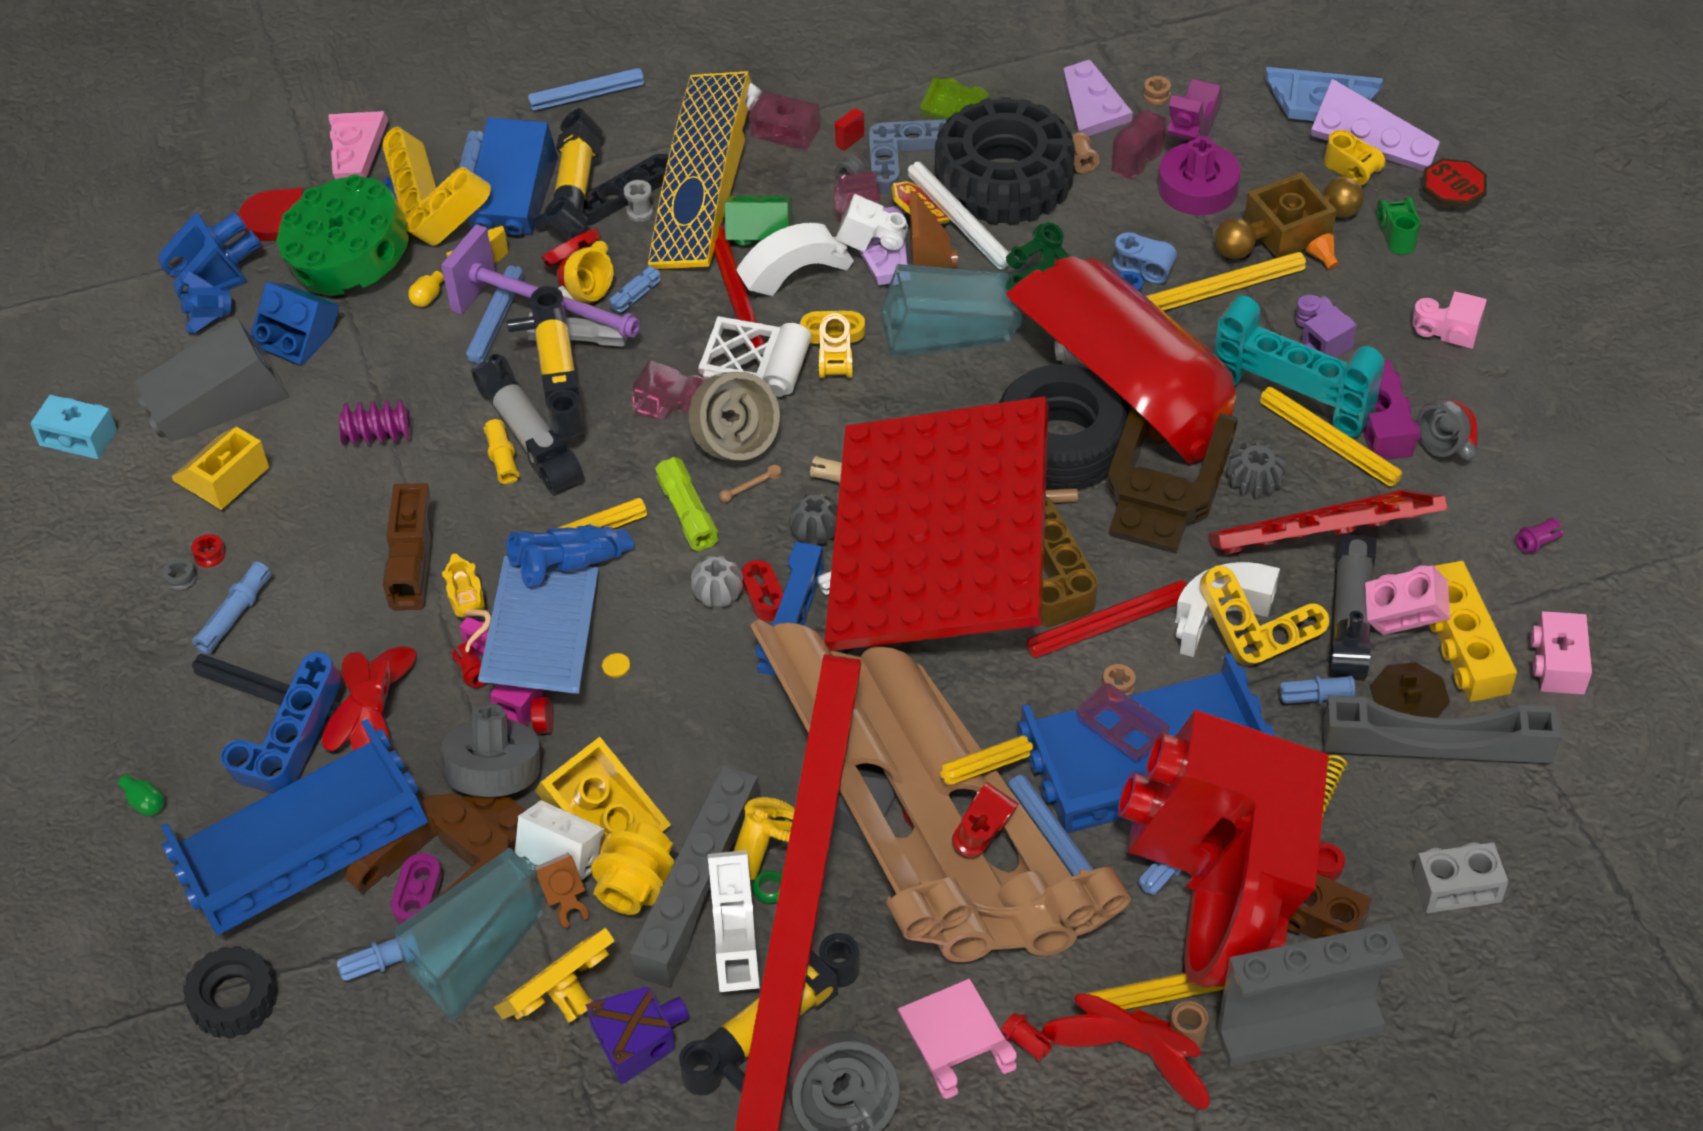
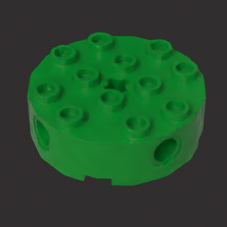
[276,174,409,296]

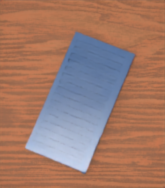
[478,556,599,694]

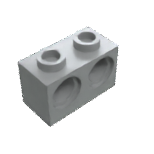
[1413,842,1508,913]

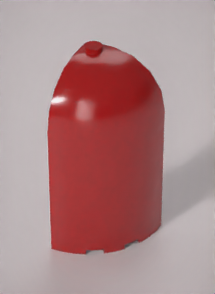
[1005,256,1236,465]

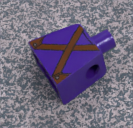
[586,987,689,1085]

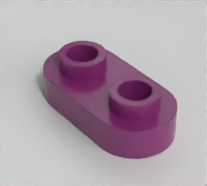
[391,853,442,927]

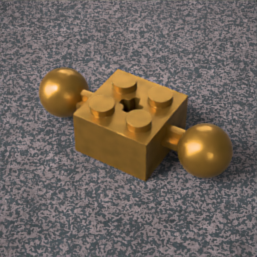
[1215,172,1364,259]

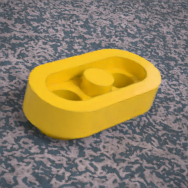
[800,311,866,344]

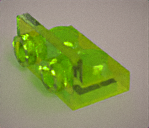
[920,77,990,120]

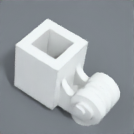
[835,194,908,252]

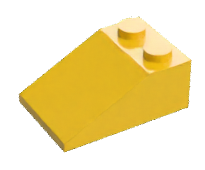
[535,737,671,855]

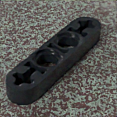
[583,154,669,226]

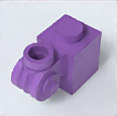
[1295,295,1357,357]

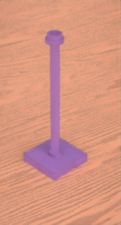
[441,224,640,338]

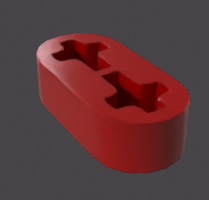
[741,560,784,621]

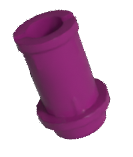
[1515,517,1563,553]

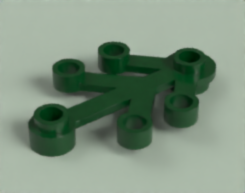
[1005,222,1070,332]

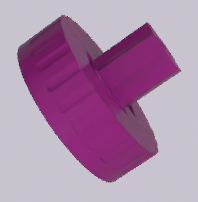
[1158,136,1241,215]

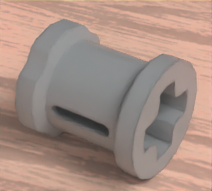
[623,180,654,222]

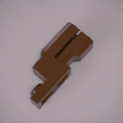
[383,483,431,611]

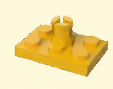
[494,928,615,1023]

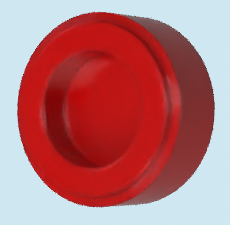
[531,696,554,734]
[1317,842,1345,881]

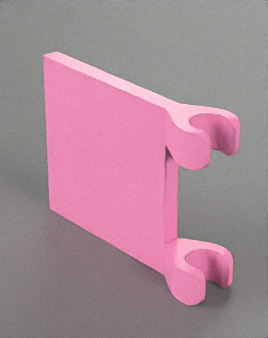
[898,978,1017,1099]

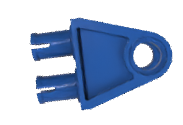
[158,211,263,301]

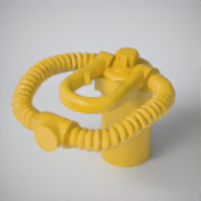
[734,797,795,880]

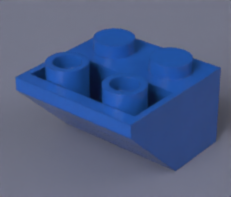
[251,282,340,365]

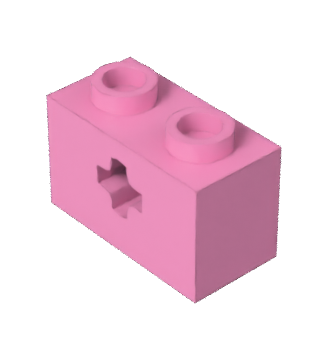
[1530,611,1592,695]

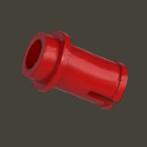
[452,643,486,688]
[1001,1012,1055,1062]

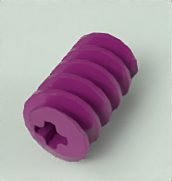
[339,399,412,445]

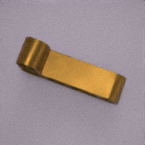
[1041,496,1098,627]

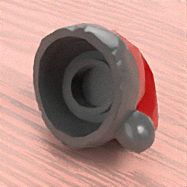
[1417,399,1478,460]

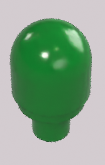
[118,774,165,817]

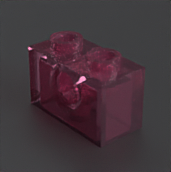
[749,91,820,151]

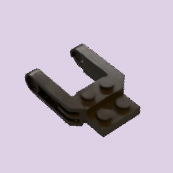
[1108,406,1238,554]

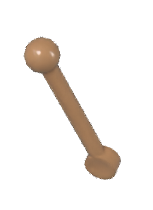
[719,465,781,503]

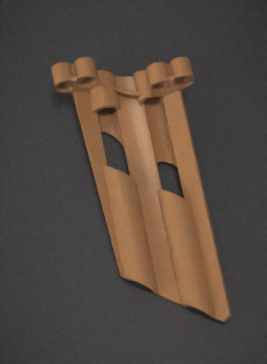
[750,619,1131,962]

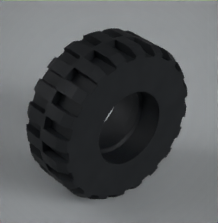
[935,97,1075,225]

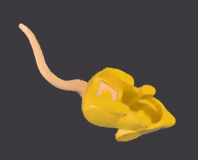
[442,553,491,652]

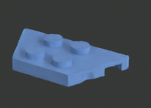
[1265,67,1383,121]

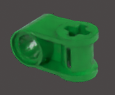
[1377,197,1420,255]

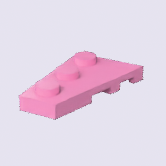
[329,111,388,179]

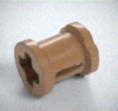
[1072,132,1100,174]

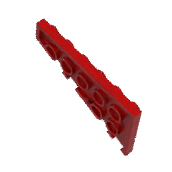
[1208,489,1447,553]

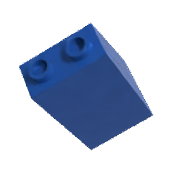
[468,117,558,235]

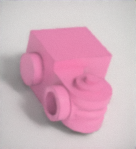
[1412,291,1487,349]

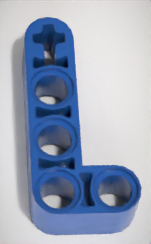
[220,652,341,793]

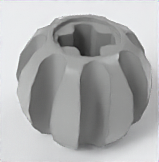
[690,555,743,608]

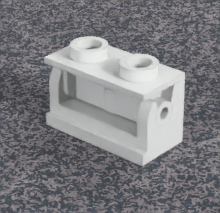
[515,800,604,881]

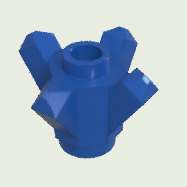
[180,271,231,334]

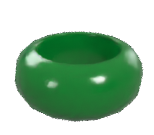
[752,871,782,904]

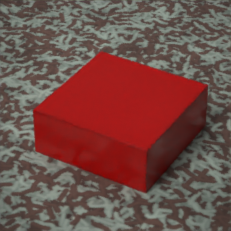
[834,108,865,151]

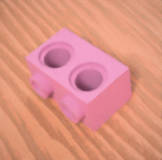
[1365,565,1450,635]

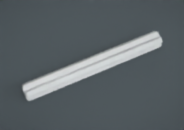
[908,161,1009,270]

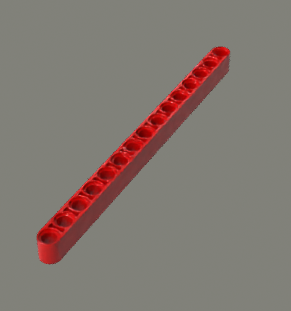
[735,654,862,1131]

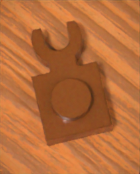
[533,852,588,928]

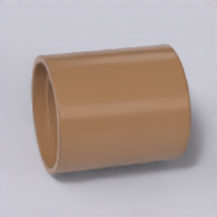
[1170,1001,1208,1049]

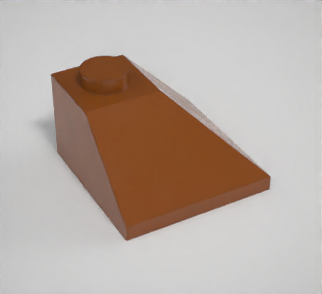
[910,192,958,284]

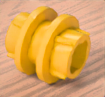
[590,821,674,915]

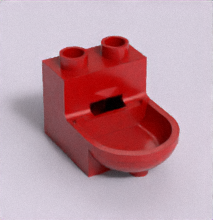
[1118,710,1329,988]

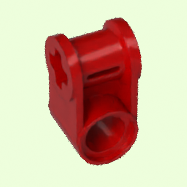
[952,782,1019,857]

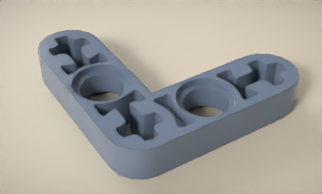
[869,120,947,194]

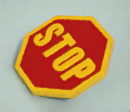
[891,181,950,224]

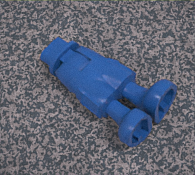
[506,524,634,588]

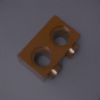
[1287,874,1372,939]

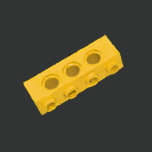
[1422,560,1517,702]

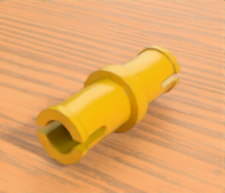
[483,419,520,484]

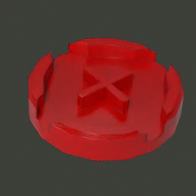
[540,227,601,268]

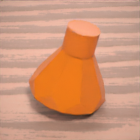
[1306,234,1339,270]

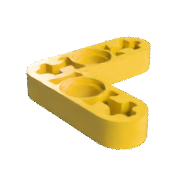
[1200,566,1329,667]

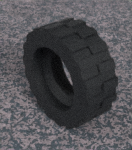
[183,946,278,1039]

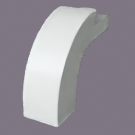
[736,223,854,296]
[1175,562,1280,657]
[708,850,760,992]

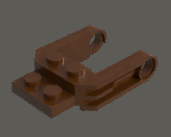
[345,794,526,948]

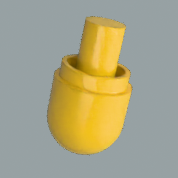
[408,271,444,307]

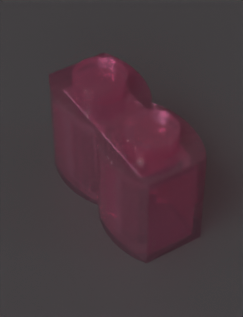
[1111,110,1166,179]
[834,170,881,216]

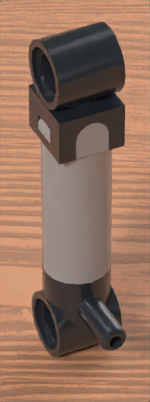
[471,354,584,494]

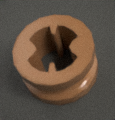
[1143,76,1171,105]
[1102,664,1136,699]

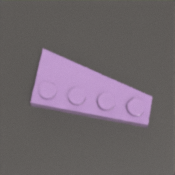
[1311,79,1440,172]

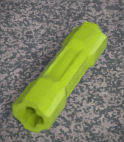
[655,457,719,551]

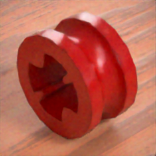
[191,534,226,568]

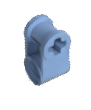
[1112,232,1177,284]

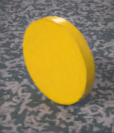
[602,653,630,678]

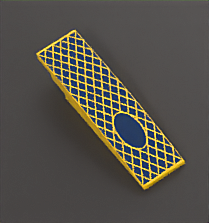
[648,71,751,269]

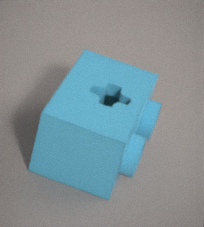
[30,395,118,459]

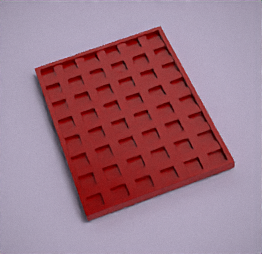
[824,396,1049,651]

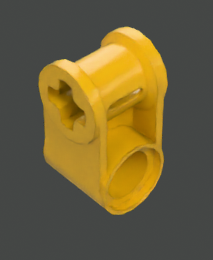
[1324,130,1386,186]
[819,313,853,378]

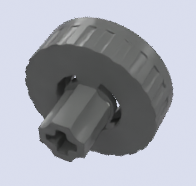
[441,703,540,797]
[787,1030,899,1131]

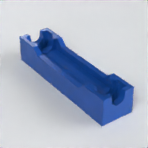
[756,541,824,677]

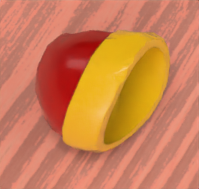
[556,241,614,304]

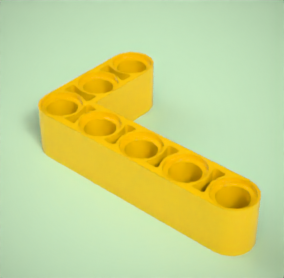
[383,127,491,246]

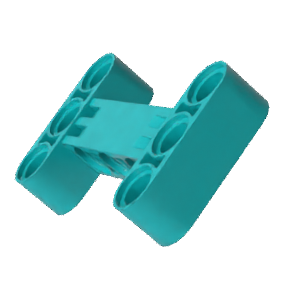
[1214,295,1385,438]

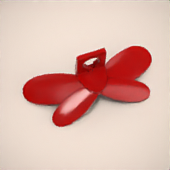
[322,646,417,752]
[1042,993,1210,1110]

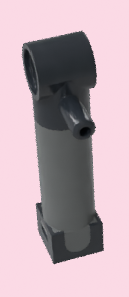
[1329,534,1377,679]

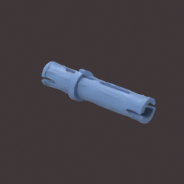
[192,561,272,654]

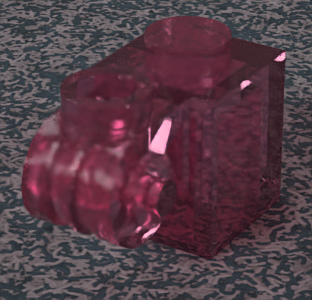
[633,360,705,419]

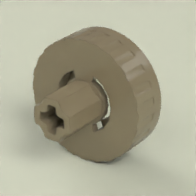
[689,372,780,460]

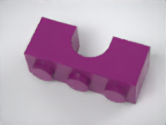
[1364,360,1420,460]

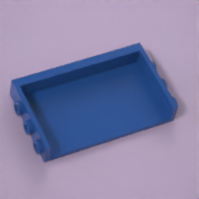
[1017,653,1275,834]
[161,719,428,936]

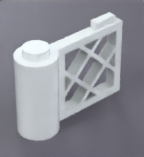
[698,316,812,397]

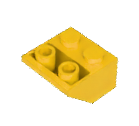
[171,426,269,510]

